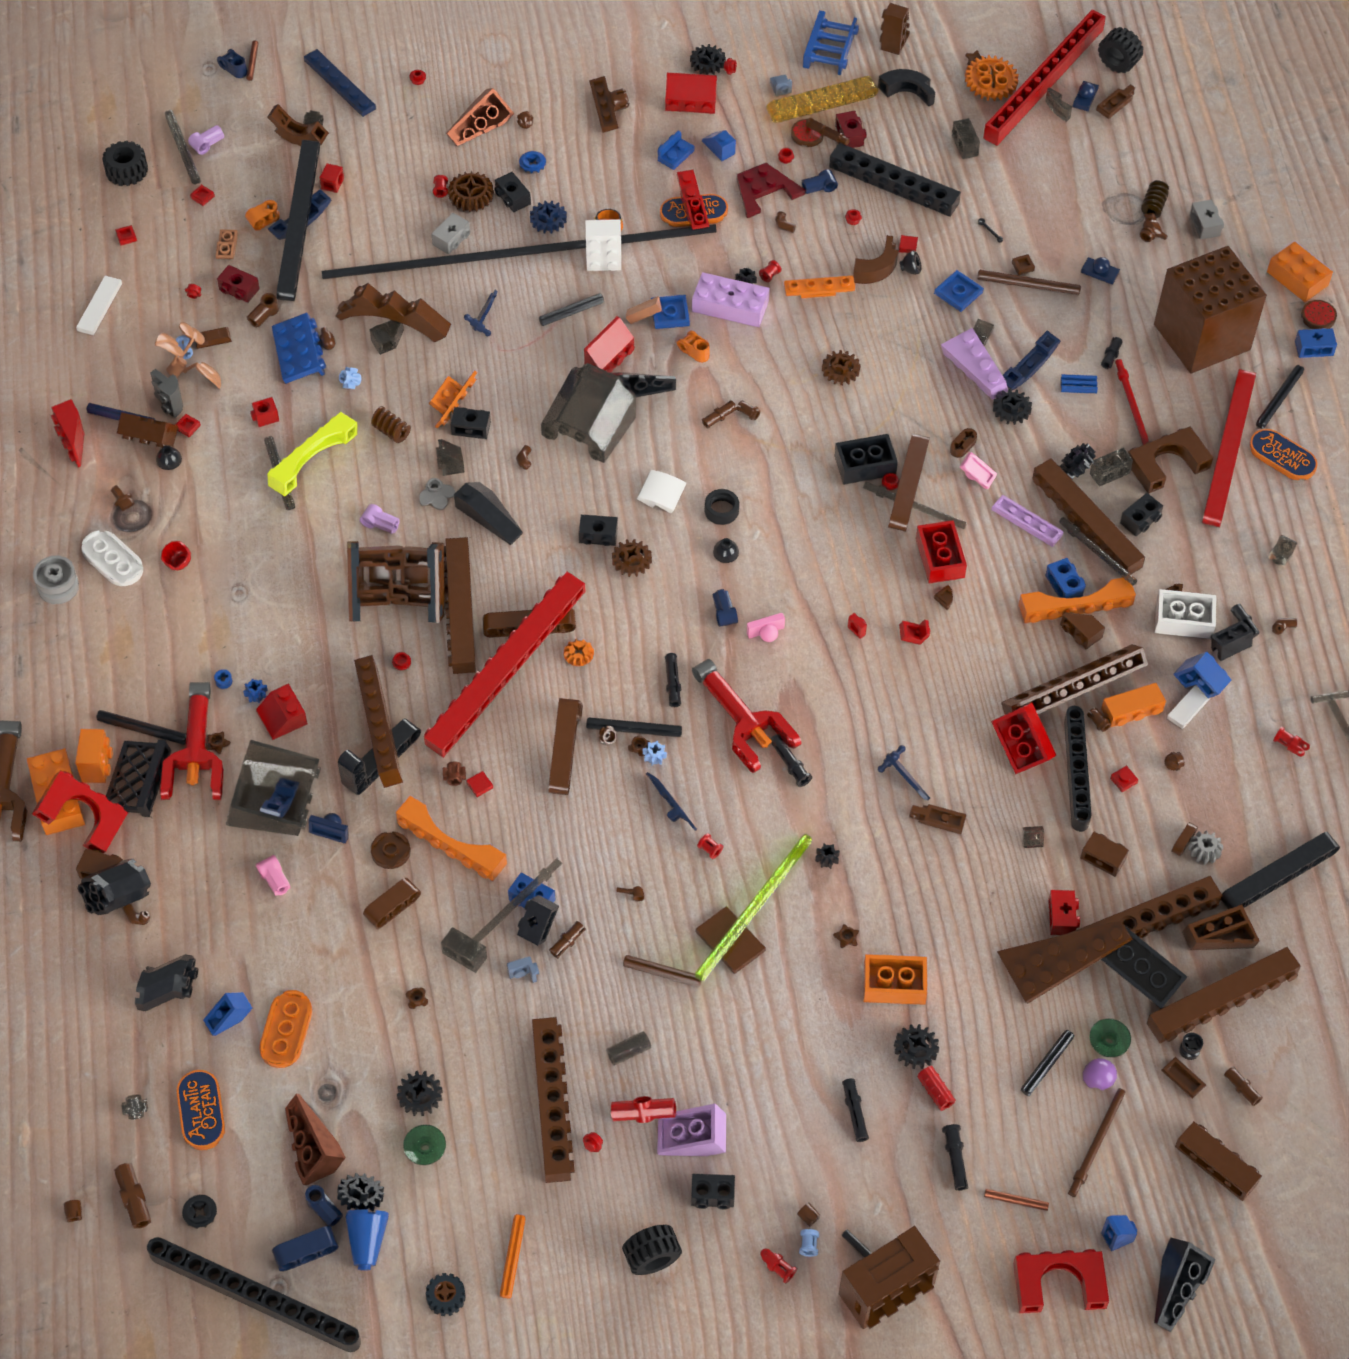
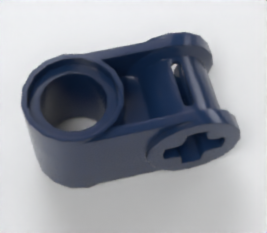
[217,49,247,78]

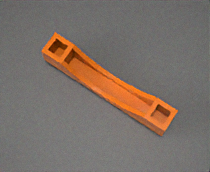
[1019,576,1136,623]
[396,796,507,881]

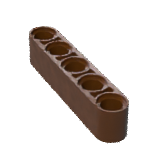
[483,608,576,638]

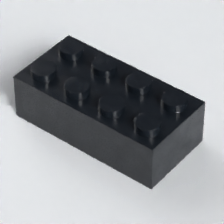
[1100,925,1188,1009]

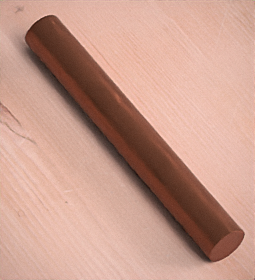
[246,40,259,81]
[984,1189,1049,1211]

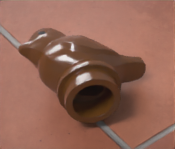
[1140,213,1168,242]

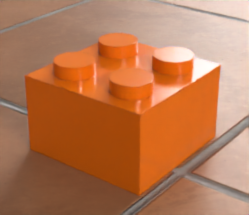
[75,729,113,783]

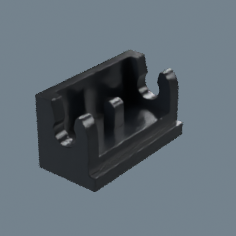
[1210,621,1253,661]

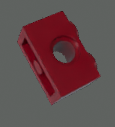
[835,110,867,148]
[217,265,260,303]

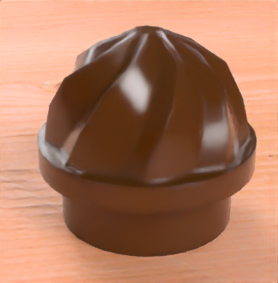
[517,111,533,129]
[1164,752,1185,771]

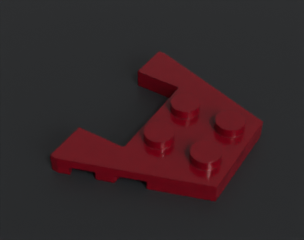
[737,163,805,218]

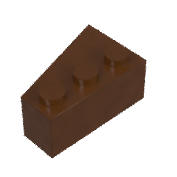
[117,412,178,448]
[1182,905,1260,950]

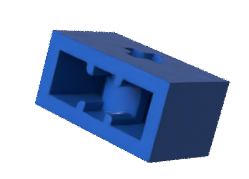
[1295,328,1337,358]

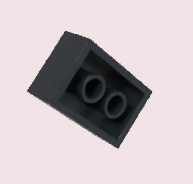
[834,434,898,485]

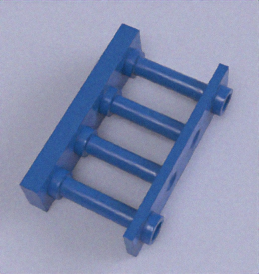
[803,10,859,75]

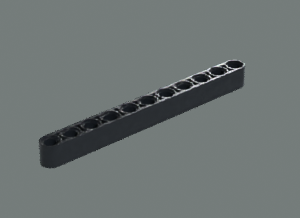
[276,140,320,301]
[147,1237,361,1352]

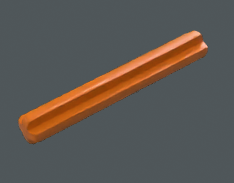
[500,1214,526,1299]

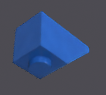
[702,130,736,161]
[203,992,252,1036]
[1101,1215,1137,1252]

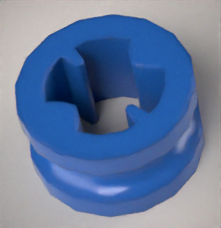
[214,669,233,689]

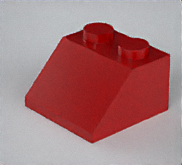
[256,683,308,740]

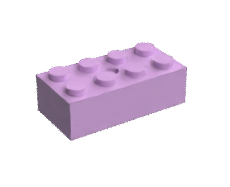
[692,272,769,327]

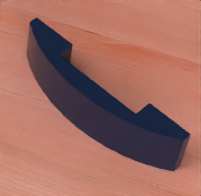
[268,189,332,240]
[1002,330,1061,391]
[260,777,300,818]

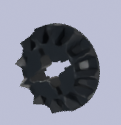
[182,1195,217,1229]

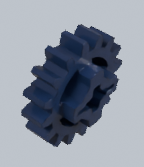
[530,200,567,234]

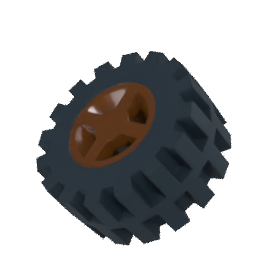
[426,1273,466,1316]

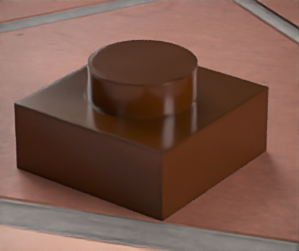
[1012,254,1035,275]

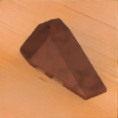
[446,88,515,146]
[285,1094,346,1185]

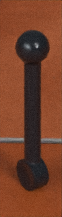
[978,218,1003,243]

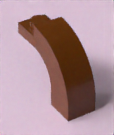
[267,104,329,146]
[853,235,899,284]

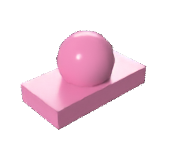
[960,452,997,489]
[746,613,785,642]

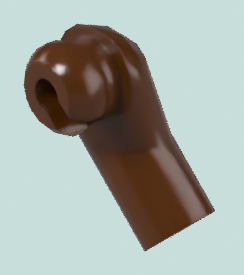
[775,211,796,233]
[516,445,532,470]

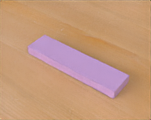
[992,495,1064,547]

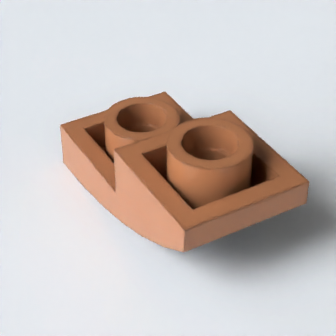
[216,229,238,259]

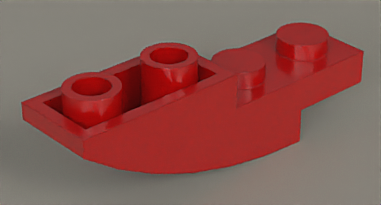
[677,169,709,230]

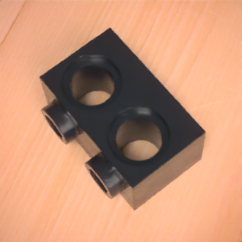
[1120,493,1163,536]
[691,1174,735,1210]

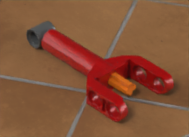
[692,659,802,773]
[160,682,224,800]

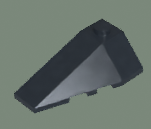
[454,482,523,545]

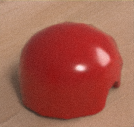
[161,541,191,571]

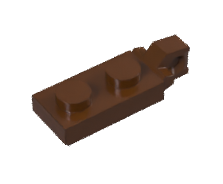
[1096,84,1136,119]
[910,804,966,834]

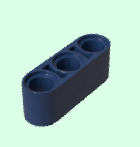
[272,1226,339,1272]

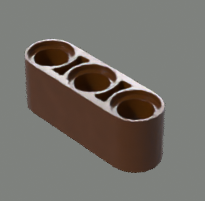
[363,878,421,929]

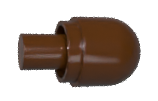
[320,327,336,350]

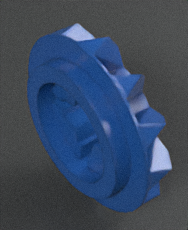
[519,151,546,174]

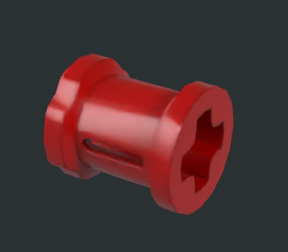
[433,175,448,198]
[759,260,782,283]
[697,833,724,859]

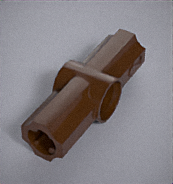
[114,1163,151,1229]

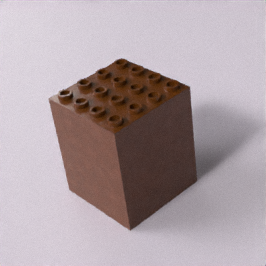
[1154,246,1267,374]

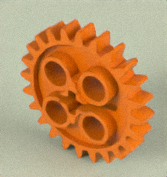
[965,55,1019,101]

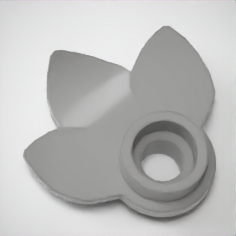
[419,478,455,510]

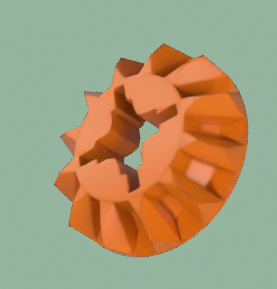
[564,639,594,666]

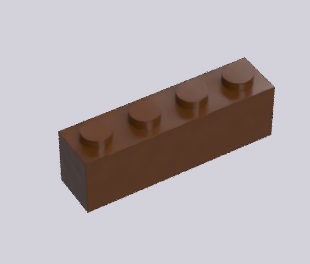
[1175,1121,1262,1201]

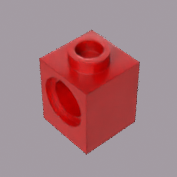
[319,163,344,193]
[250,397,279,427]

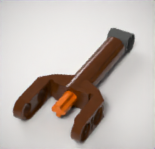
[0,720,28,842]

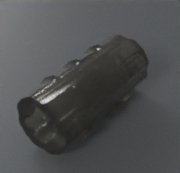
[606,1031,651,1066]

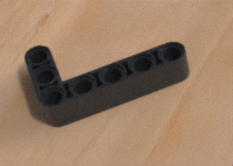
[338,718,421,795]

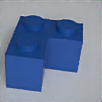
[1174,652,1231,699]

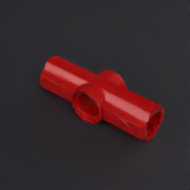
[611,1096,677,1123]

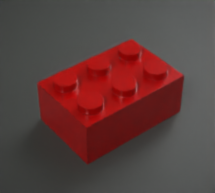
[916,520,967,584]

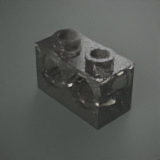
[951,118,980,159]
[1090,447,1133,487]
[441,927,487,973]

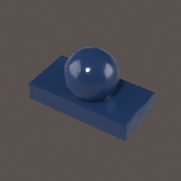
[1073,81,1099,111]
[1081,257,1120,285]
[308,813,348,844]

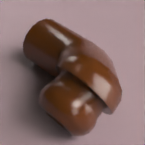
[1272,618,1297,635]
[123,904,150,925]

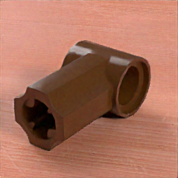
[247,293,279,328]

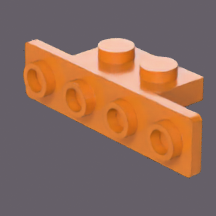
[784,275,855,298]
[428,370,478,429]

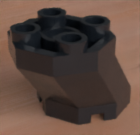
[77,859,151,915]
[135,954,199,1012]

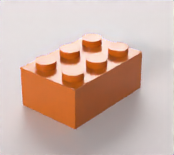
[1267,241,1333,302]
[864,954,927,1005]

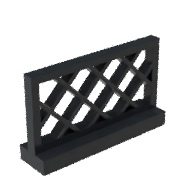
[106,740,171,817]

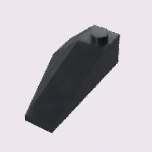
[601,372,676,403]
[1154,1237,1216,1332]

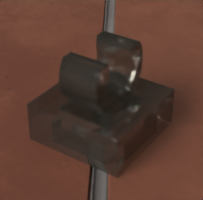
[1022,826,1044,848]

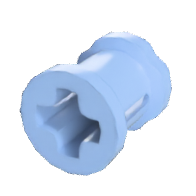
[176,335,193,359]
[799,1229,819,1257]

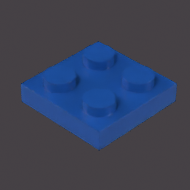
[934,270,984,312]
[651,295,690,329]

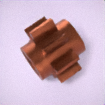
[442,761,466,786]

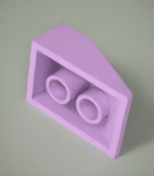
[657,1104,726,1156]

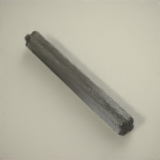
[264,436,295,510]

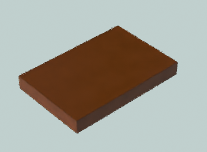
[695,906,766,974]

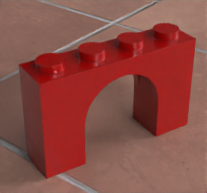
[32,770,128,854]
[1013,1249,1109,1314]

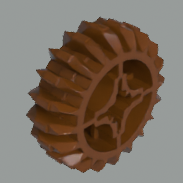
[448,171,494,212]

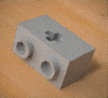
[1190,199,1224,239]
[432,213,470,254]

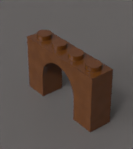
[1126,426,1214,493]

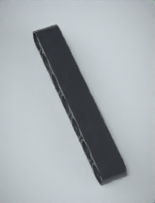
[1064,705,1092,832]
[1221,832,1340,909]

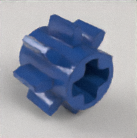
[243,679,268,703]

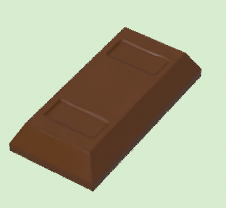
[195,327,232,349]
[1161,1057,1206,1099]

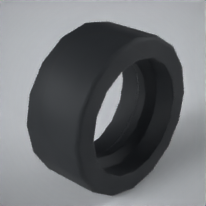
[704,489,740,525]

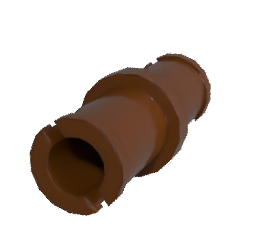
[702,400,737,429]
[549,921,586,959]
[1224,1066,1263,1106]

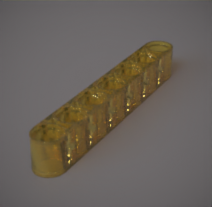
[766,76,878,123]

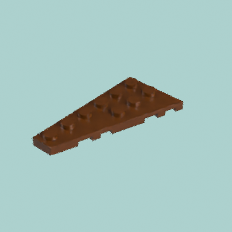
[997,921,1133,1004]

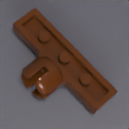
[589,76,630,133]

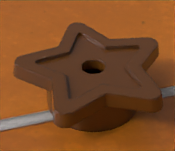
[965,50,986,65]
[205,731,231,754]
[833,924,859,948]

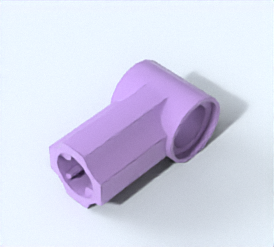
[188,125,224,155]
[360,504,400,534]

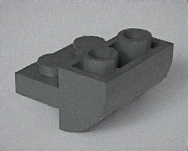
[150,369,183,418]

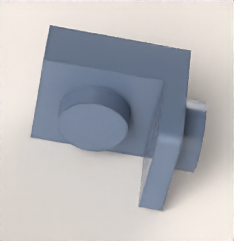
[770,74,792,96]
[507,956,539,983]

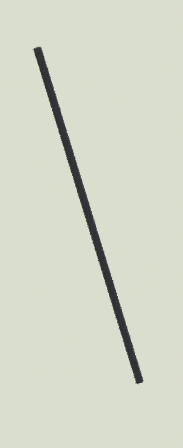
[322,224,717,279]

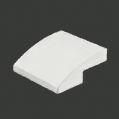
[637,470,686,514]

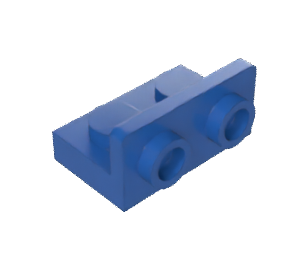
[657,130,695,170]

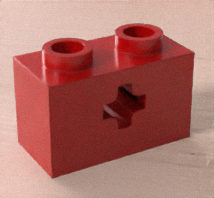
[1048,890,1080,935]

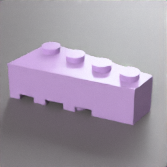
[941,328,1008,400]

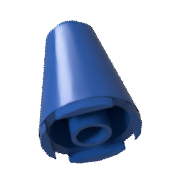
[345,1209,389,1271]

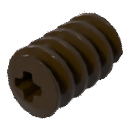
[1141,180,1169,218]

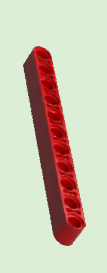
[1202,369,1256,528]

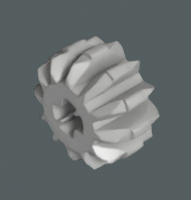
[1188,830,1223,865]

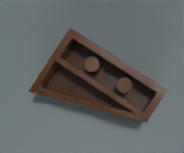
[879,3,910,55]

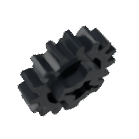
[690,44,726,75]
[993,389,1032,425]
[1060,443,1096,479]
[894,1024,939,1069]
[397,1070,443,1116]
[337,1173,384,1212]

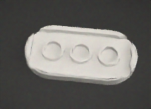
[81,531,143,586]

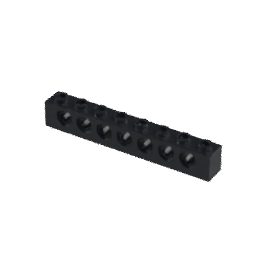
[829,143,961,217]

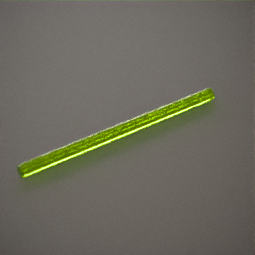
[695,834,812,981]

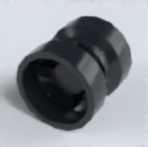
[1179,1033,1204,1060]

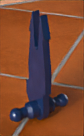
[464,289,498,337]
[878,745,930,801]

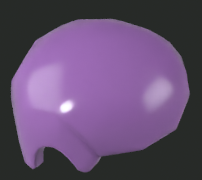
[1082,1058,1117,1090]

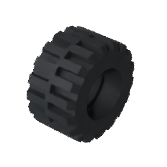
[1098,27,1144,73]
[102,141,148,186]
[622,1225,682,1275]

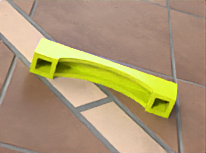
[267,412,358,497]

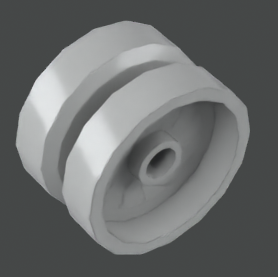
[33,555,79,604]

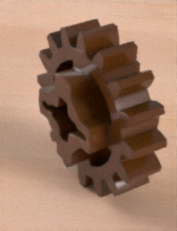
[822,350,861,386]
[612,539,652,577]

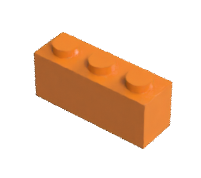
[1101,683,1166,727]

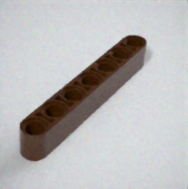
[888,433,930,532]

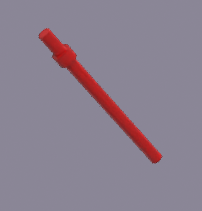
[1115,359,1149,445]

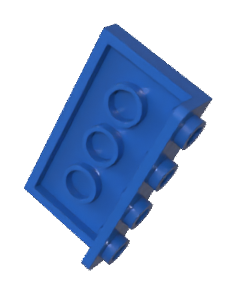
[272,312,326,384]

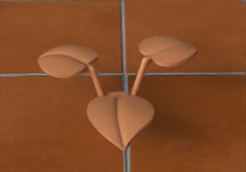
[155,322,221,389]

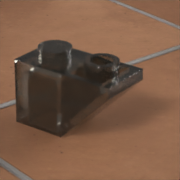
[369,320,404,355]
[435,439,465,476]

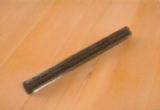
[164,110,201,185]

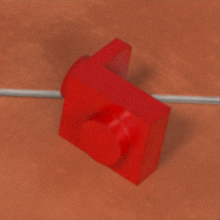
[899,619,931,645]

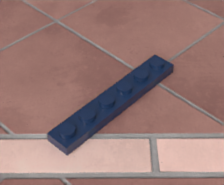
[304,49,376,117]

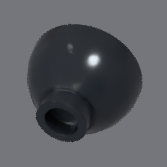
[900,250,922,275]
[156,446,182,470]
[713,538,739,563]

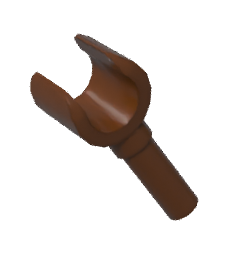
[616,886,644,901]

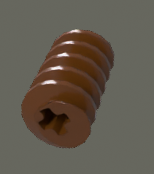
[371,406,411,443]

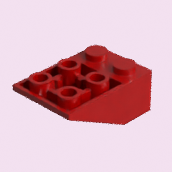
[50,399,85,468]

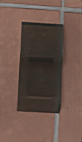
[1045,87,1072,122]
[973,319,994,346]

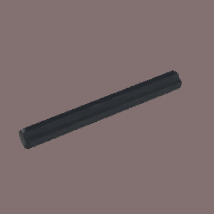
[1256,365,1304,429]
[96,710,186,745]
[586,717,682,737]

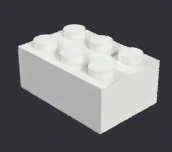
[585,219,621,271]
[1155,589,1216,639]

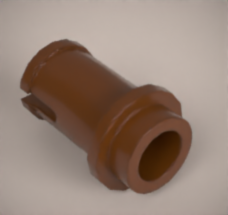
[737,400,761,420]
[1087,707,1111,732]

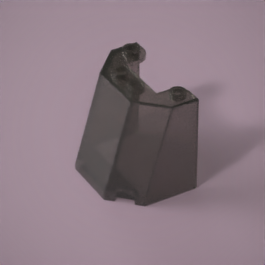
[541,363,636,463]
[225,740,321,836]

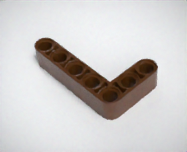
[548,698,583,795]

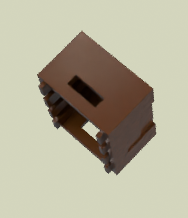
[838,1226,940,1329]

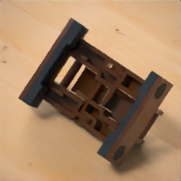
[347,541,445,623]

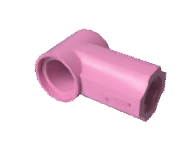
[256,855,290,896]

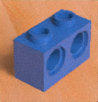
[1045,558,1086,598]

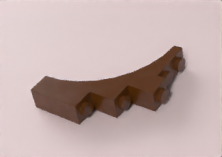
[336,283,451,342]

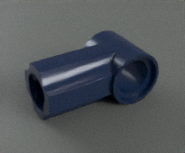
[801,169,838,194]
[712,589,738,627]
[305,1185,343,1227]

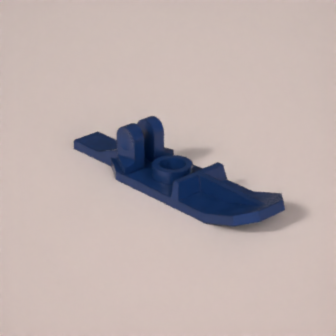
[645,772,697,831]

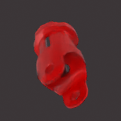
[1273,727,1310,757]
[760,1248,798,1284]

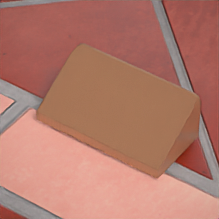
[626,296,662,324]

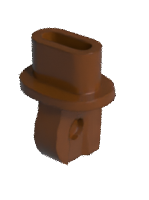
[111,485,135,511]

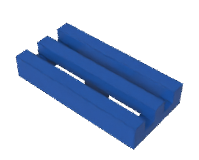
[1061,374,1098,394]

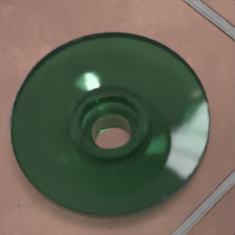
[1089,1018,1131,1057]
[403,1125,446,1165]

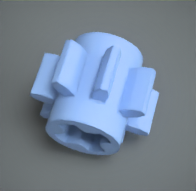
[339,367,361,389]
[642,741,667,766]

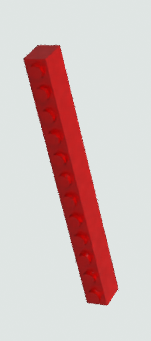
[983,9,1106,146]
[424,571,586,758]

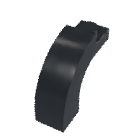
[878,69,936,106]

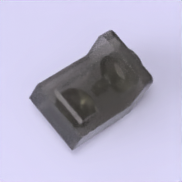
[1267,535,1297,566]

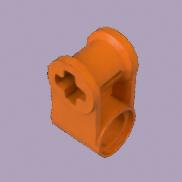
[245,200,280,230]
[677,330,710,363]

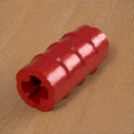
[917,1066,956,1111]

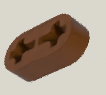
[950,428,977,458]
[1171,822,1198,856]

